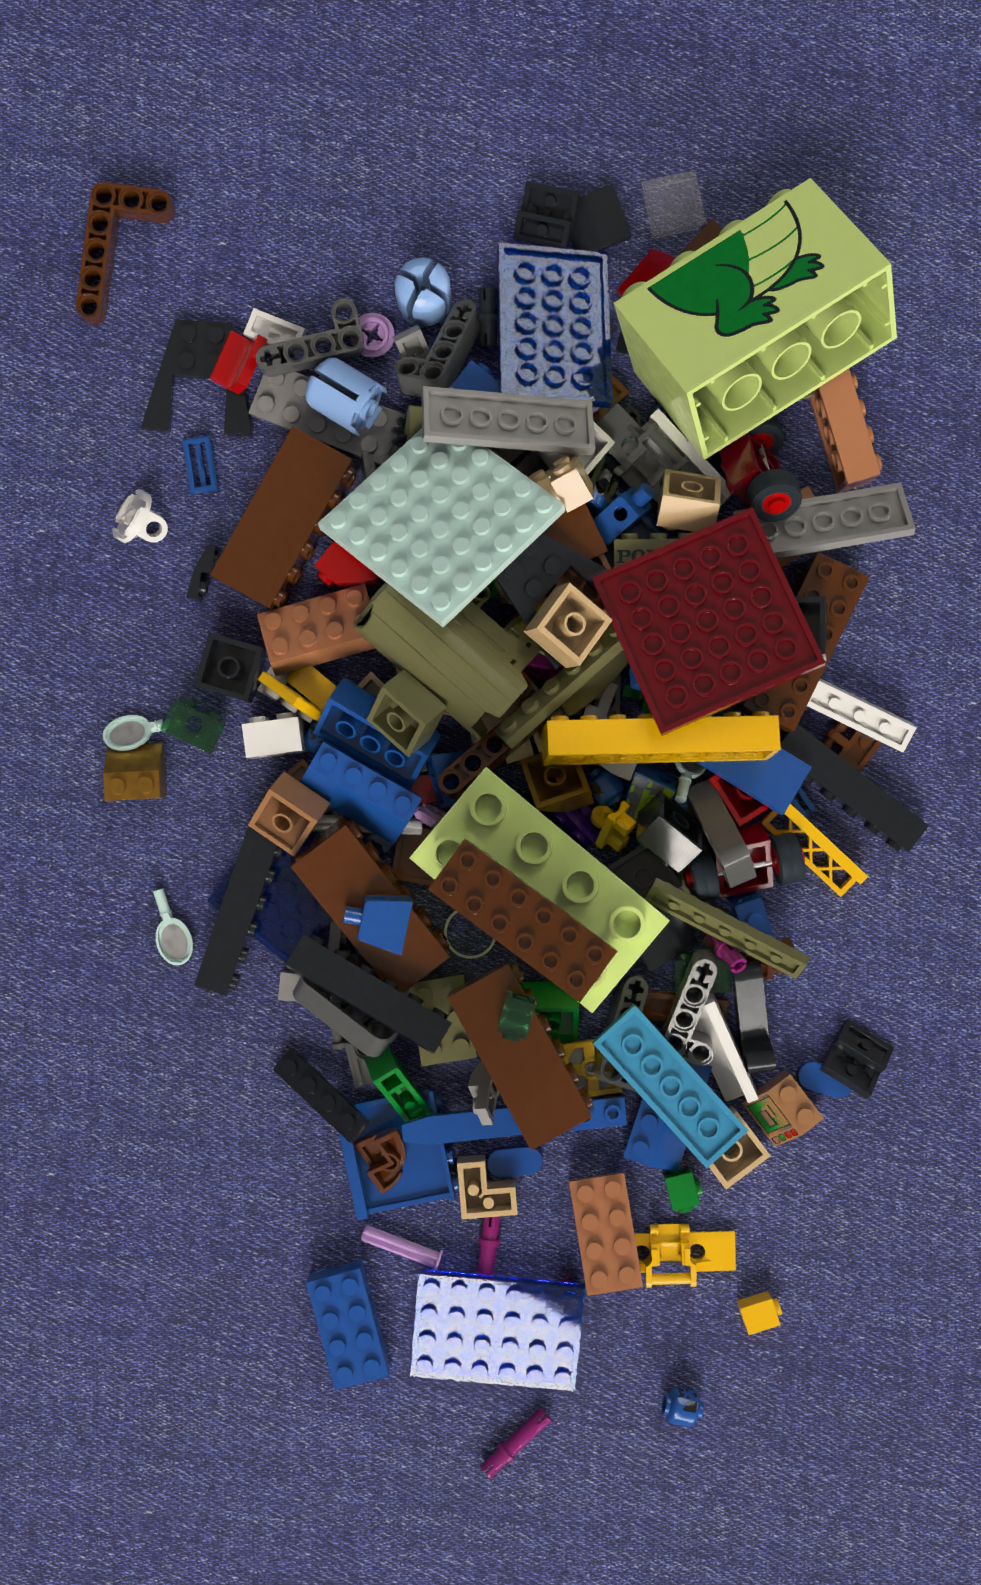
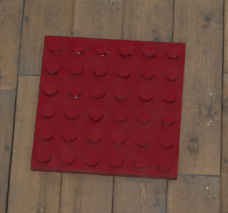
[592,507,826,736]

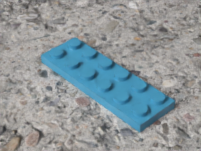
[592,1004,749,1168]

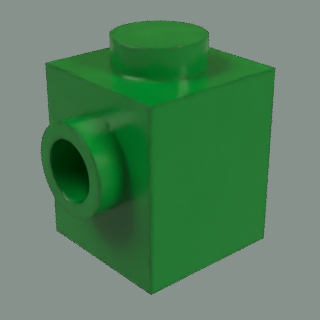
[663,1166,703,1213]

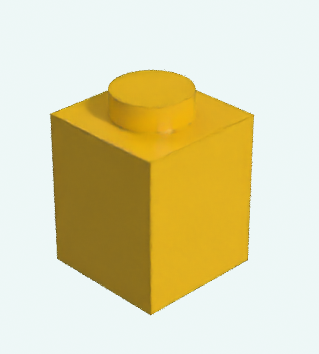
[737,1291,782,1335]

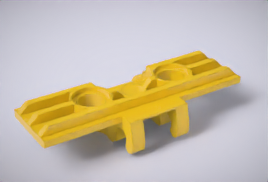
[634,1224,736,1288]

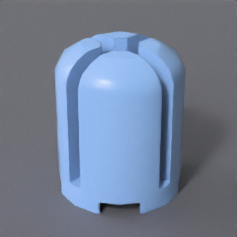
[394,257,452,328]
[305,358,387,436]

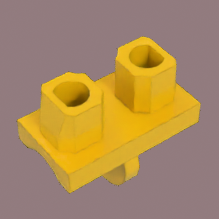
[590,801,637,852]

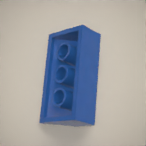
[313,678,441,789]
[300,740,422,844]
[623,1062,712,1172]

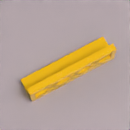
[760,804,868,897]

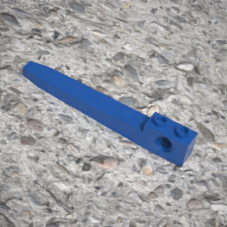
[401,1093,627,1145]

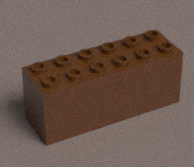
[210,426,358,610]
[734,552,870,733]
[291,816,450,993]
[428,839,618,1002]
[447,959,594,1151]

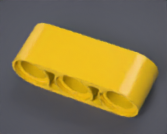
[285,666,337,711]

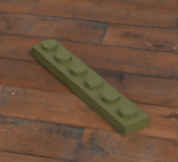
[493,624,623,749]
[645,877,810,979]

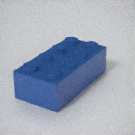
[306,1260,391,1391]

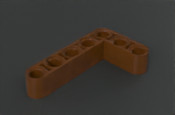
[76,182,176,325]
[438,661,552,799]

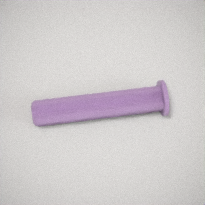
[361,1225,443,1272]

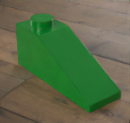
[364,1046,433,1122]

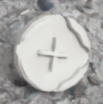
[112,489,168,543]

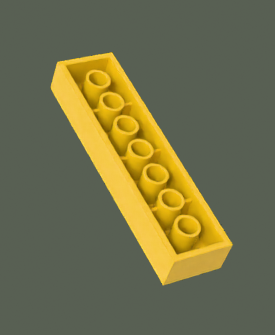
[541,711,781,766]

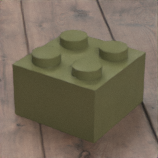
[367,669,447,757]

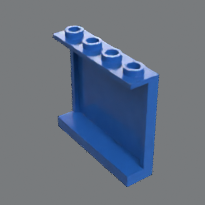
[339,1087,459,1220]

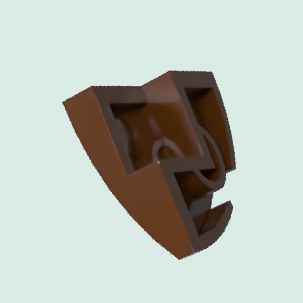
[354,1128,407,1194]

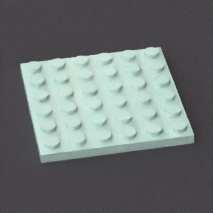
[318,429,565,627]

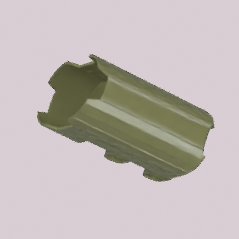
[354,582,546,740]

